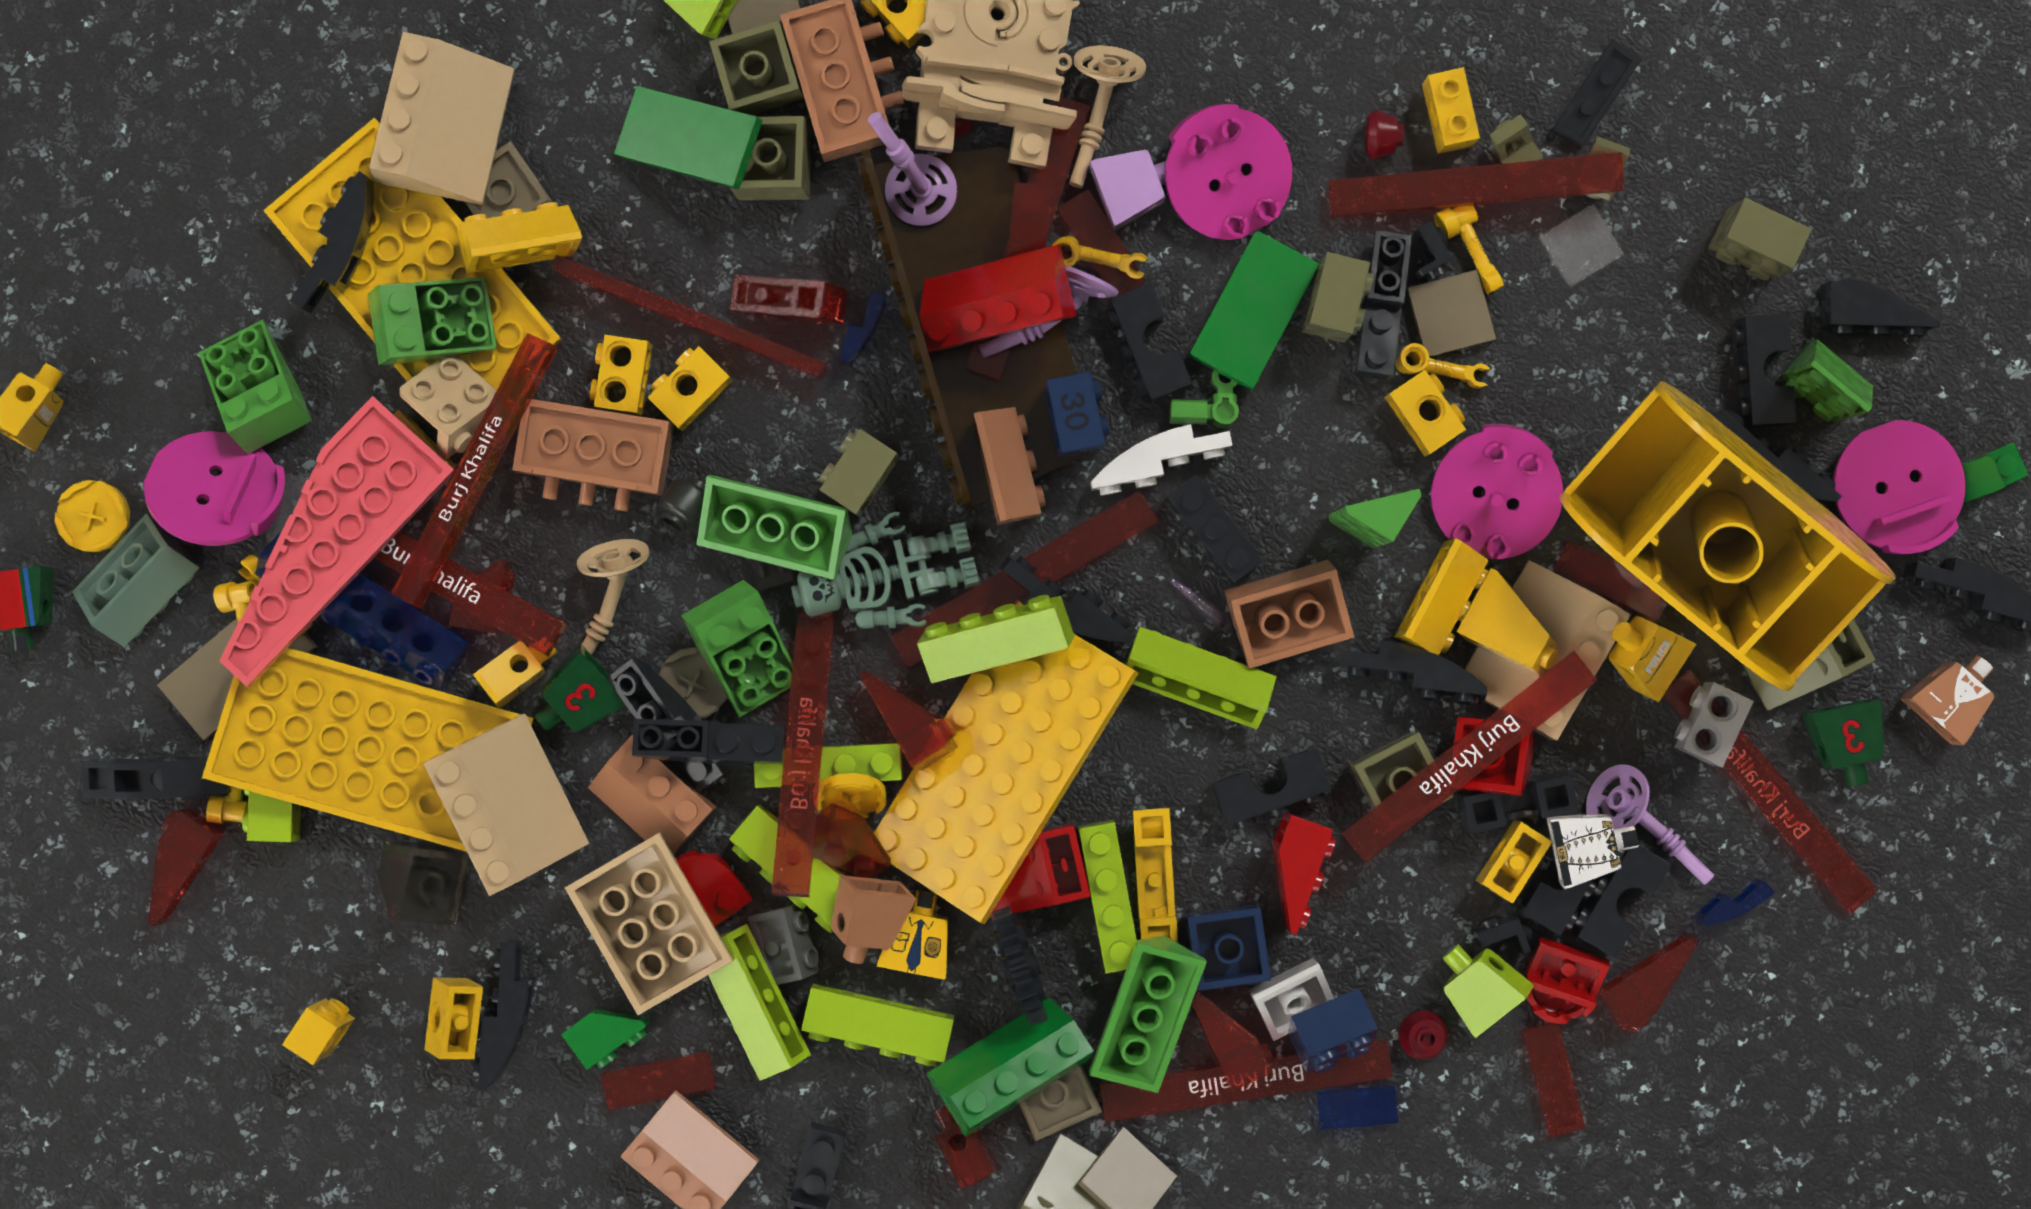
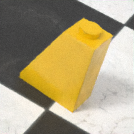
[1457,568,1558,677]

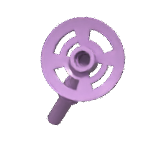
[868,112,957,226]
[979,265,1119,358]
[1586,764,1714,885]

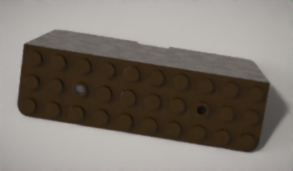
[856,147,1091,510]

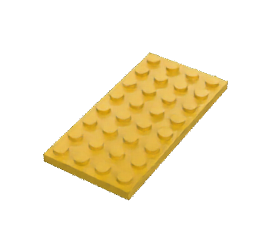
[263,118,562,393]
[865,600,1138,924]
[202,648,534,852]

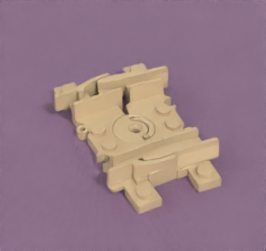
[902,0,1080,170]

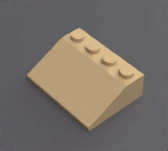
[369,32,515,205]
[1464,560,1631,741]
[423,713,589,896]
[565,833,733,1015]

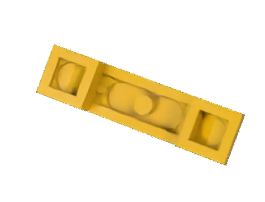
[1133,808,1178,943]

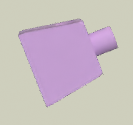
[1089,150,1166,231]

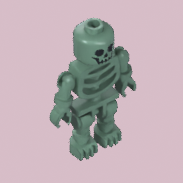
[791,512,980,629]

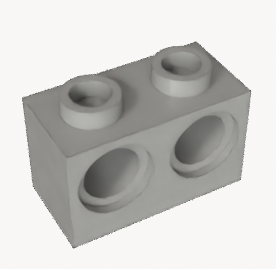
[1674,682,1754,767]

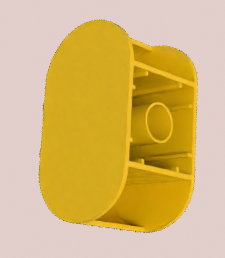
[1559,381,1896,691]

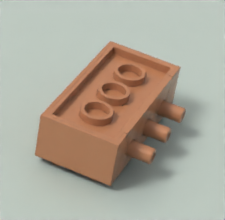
[780,0,905,162]
[512,398,674,512]

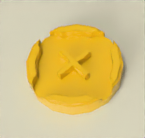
[55,480,130,552]
[814,773,887,822]

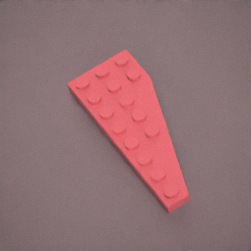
[219,396,456,688]

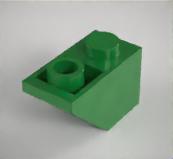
[561,1008,651,1070]

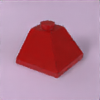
[1447,717,1535,796]

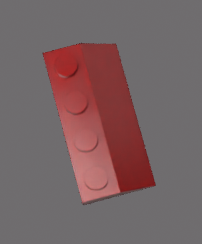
[920,244,1077,352]

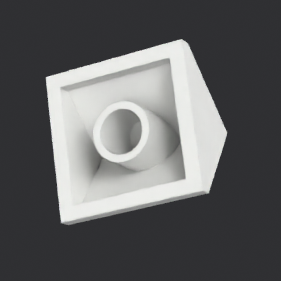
[1248,958,1334,1041]

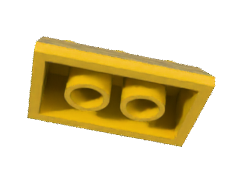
[457,202,582,274]
[1394,538,1489,655]

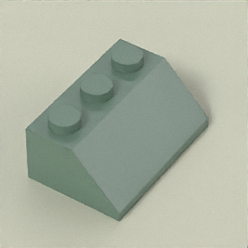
[72,513,199,647]

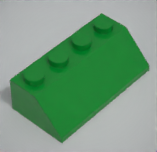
[926,998,1094,1137]

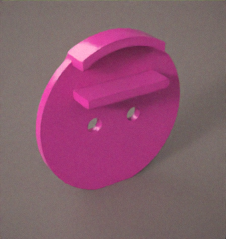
[1165,104,1292,240]
[1833,420,1965,555]
[1431,424,1563,560]
[144,431,285,546]

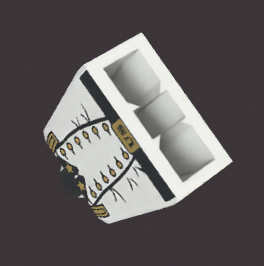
[1546,814,1639,889]

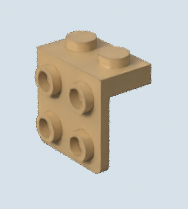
[400,355,502,460]

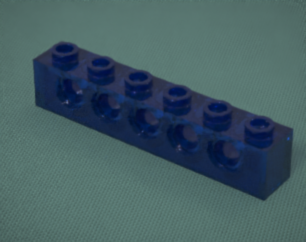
[255,529,469,691]

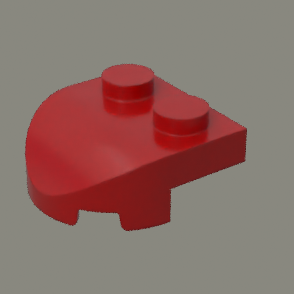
[676,850,753,927]
[1524,936,1610,1024]

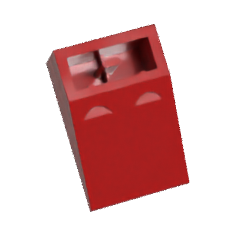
[1272,812,1336,935]
[989,822,1091,918]

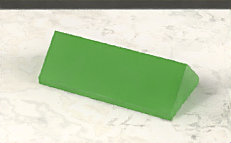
[696,475,852,580]
[1328,489,1421,548]
[1089,936,1207,1093]

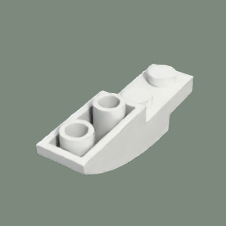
[1090,424,1232,496]

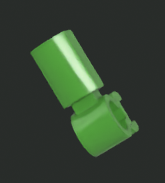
[1169,370,1239,428]

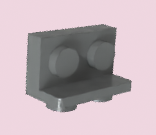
[748,904,820,985]

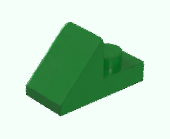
[1962,442,2028,503]

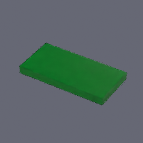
[614,86,763,190]
[1188,230,1320,391]

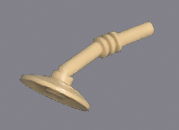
[1069,45,1146,188]
[577,539,650,655]

